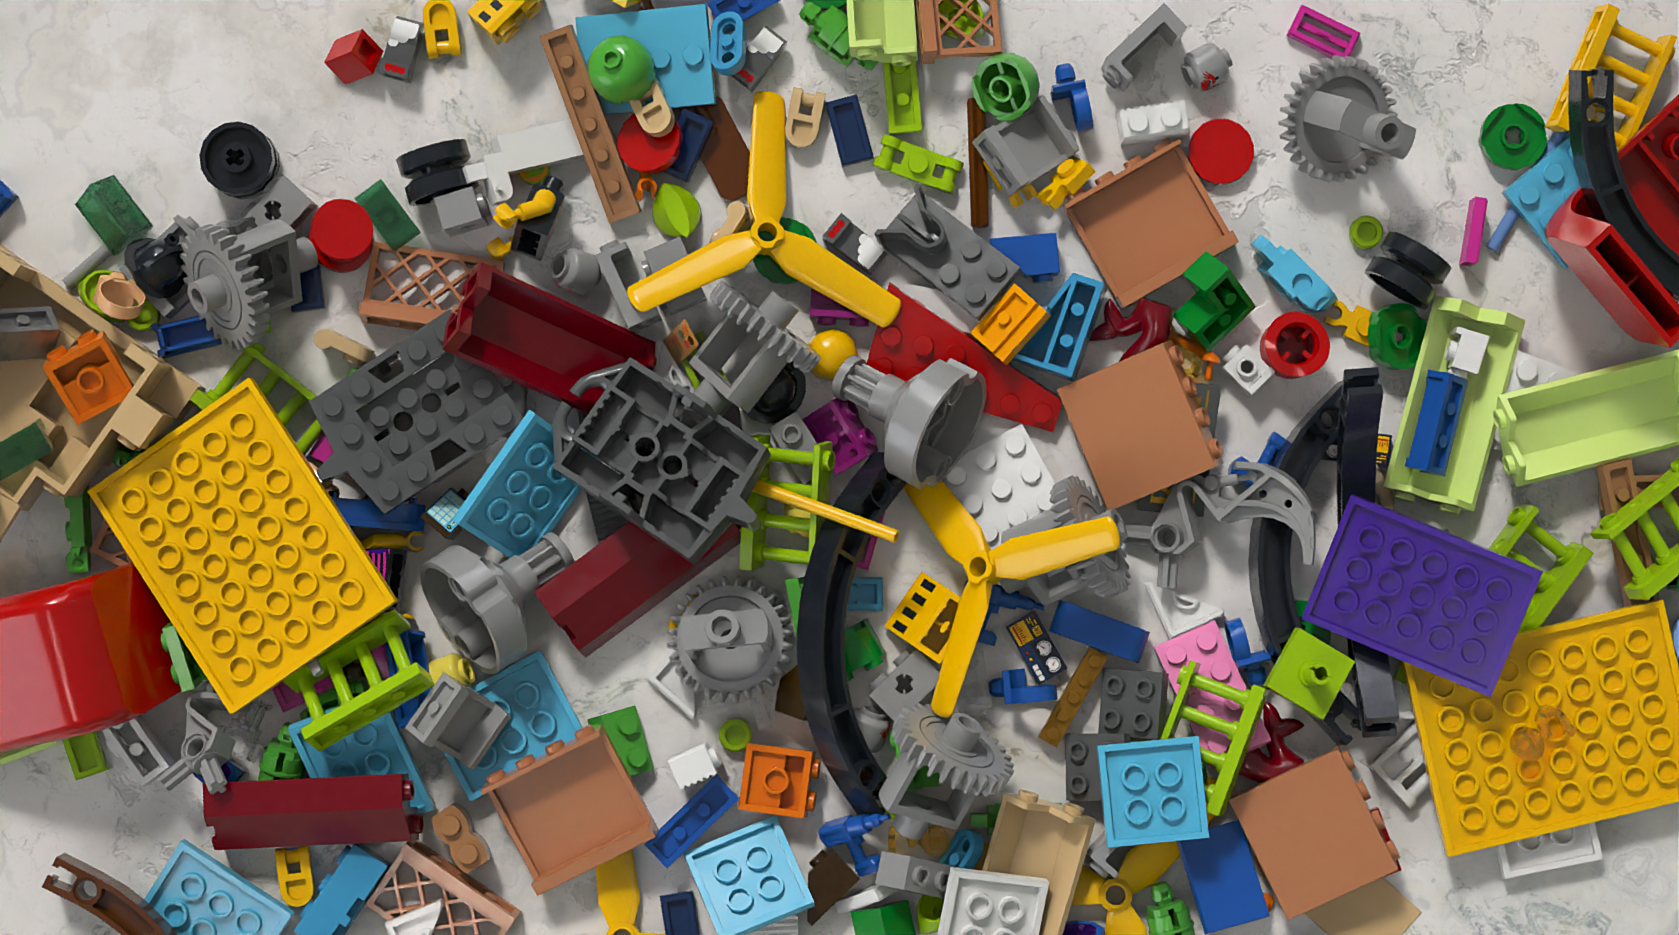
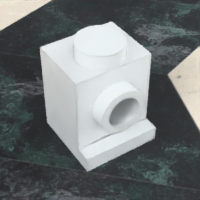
[1445,326,1489,380]
[1220,344,1275,397]

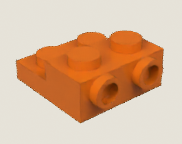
[43,330,134,425]
[738,743,821,818]

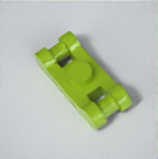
[873,134,964,194]

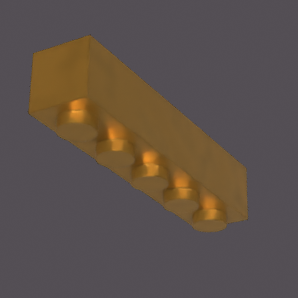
[1038,647,1108,748]

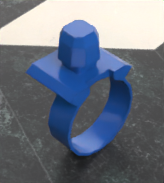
[1050,63,1093,132]
[1224,617,1271,686]
[989,668,1058,704]

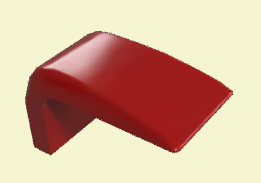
[1545,94,1679,348]
[0,563,181,753]

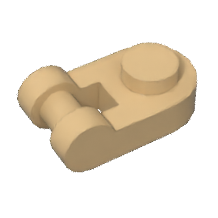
[629,77,675,137]
[785,87,826,149]
[709,201,753,243]
[314,329,375,367]

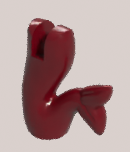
[1089,298,1175,362]
[1238,701,1304,783]

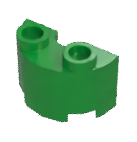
[845,618,886,682]

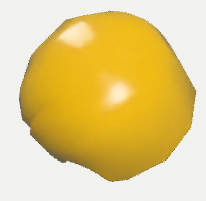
[808,328,858,381]

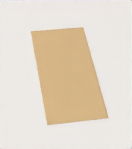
[1252,854,1422,935]

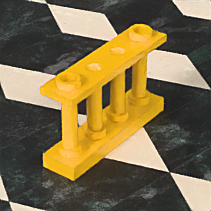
[1545,4,1677,150]

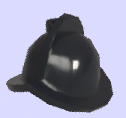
[124,233,187,299]
[743,361,806,424]

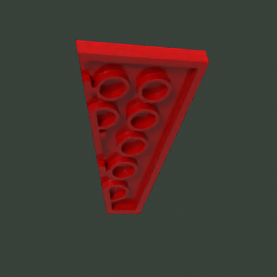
[867,282,1062,432]

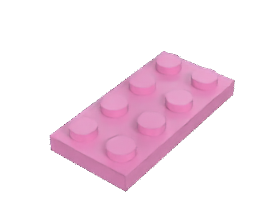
[1154,620,1271,769]

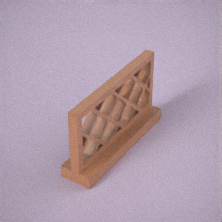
[915,0,1002,64]
[359,241,505,331]
[365,840,522,935]

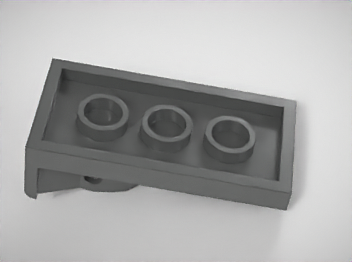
[874,183,1021,321]

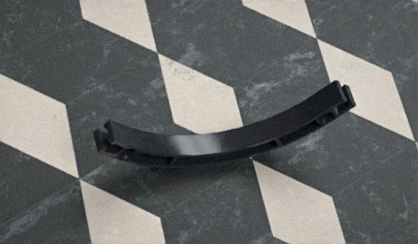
[1568,69,1679,301]
[1336,367,1399,738]
[1248,380,1361,745]
[797,452,907,815]

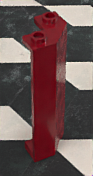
[442,262,657,415]
[534,477,741,657]
[203,773,424,850]

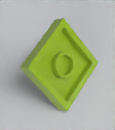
[1263,628,1355,720]

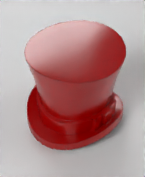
[308,199,373,273]
[1260,312,1330,379]

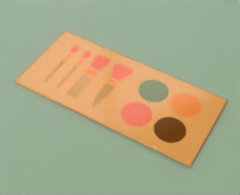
[663,319,699,366]

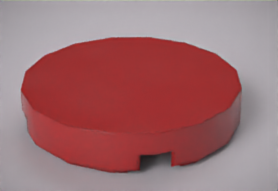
[617,113,683,174]
[1188,119,1254,185]

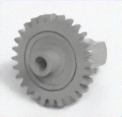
[1278,55,1416,182]
[180,219,318,350]
[689,280,821,415]
[999,475,1131,606]
[667,576,794,703]
[879,703,1014,840]

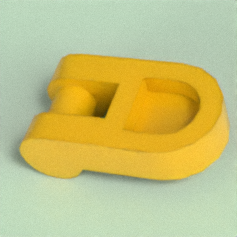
[423,0,462,59]
[275,846,315,907]

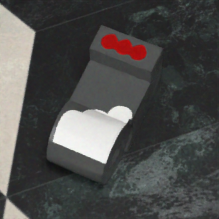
[378,16,424,84]
[730,26,787,93]
[822,213,887,275]

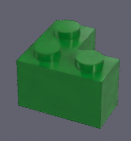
[1173,251,1256,352]

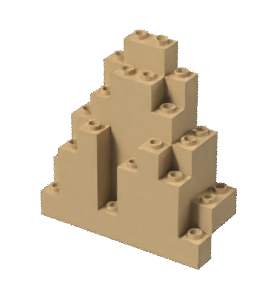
[0,244,205,511]

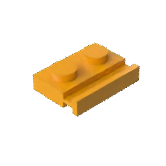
[970,283,1051,365]

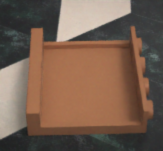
[1062,138,1239,310]
[1057,340,1224,510]
[480,724,659,896]
[1229,744,1401,920]

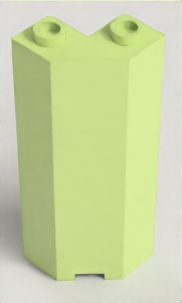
[846,0,918,66]
[1383,295,1526,515]
[1493,349,1679,487]

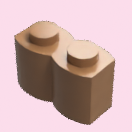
[432,803,491,874]

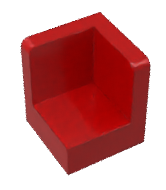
[324,29,384,84]

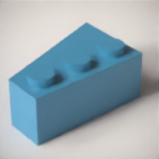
[1012,273,1107,382]
[294,843,392,935]

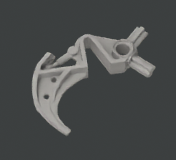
[1121,461,1316,588]
[158,658,324,794]

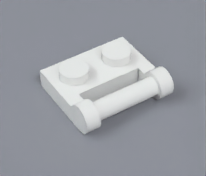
[1369,722,1430,809]

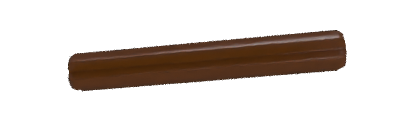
[967,98,989,228]

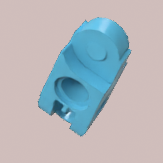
[1251,235,1338,314]

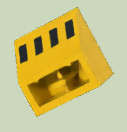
[467,0,543,45]
[884,571,960,664]

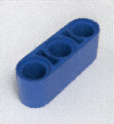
[1049,600,1150,663]

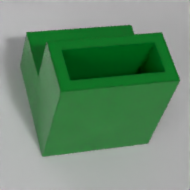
[851,900,916,935]

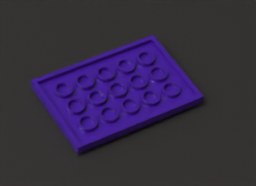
[1301,494,1543,697]

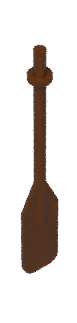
[637,0,750,201]

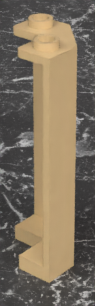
[982,789,1096,935]

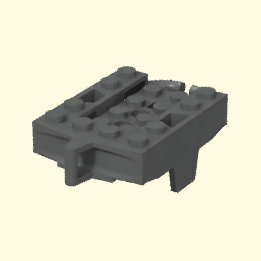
[309,309,528,515]
[552,357,771,565]

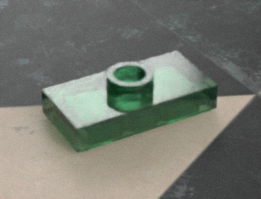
[354,179,421,252]

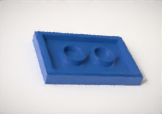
[1176,820,1270,935]

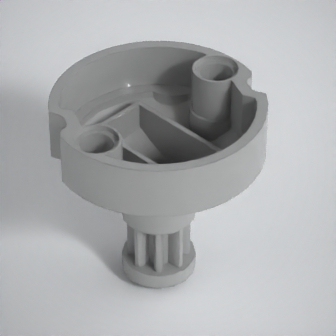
[832,355,987,489]
[420,532,574,674]

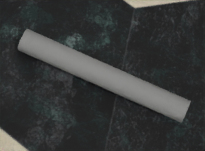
[62,215,146,289]

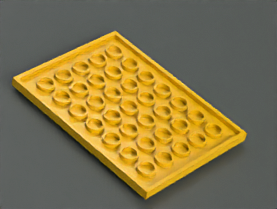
[87,377,398,715]
[1401,599,1679,857]

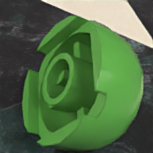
[587,35,655,104]
[971,53,1040,121]

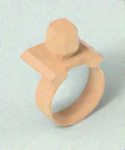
[93,271,146,320]

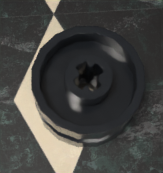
[199,121,280,200]
[396,139,479,206]
[1364,231,1452,310]

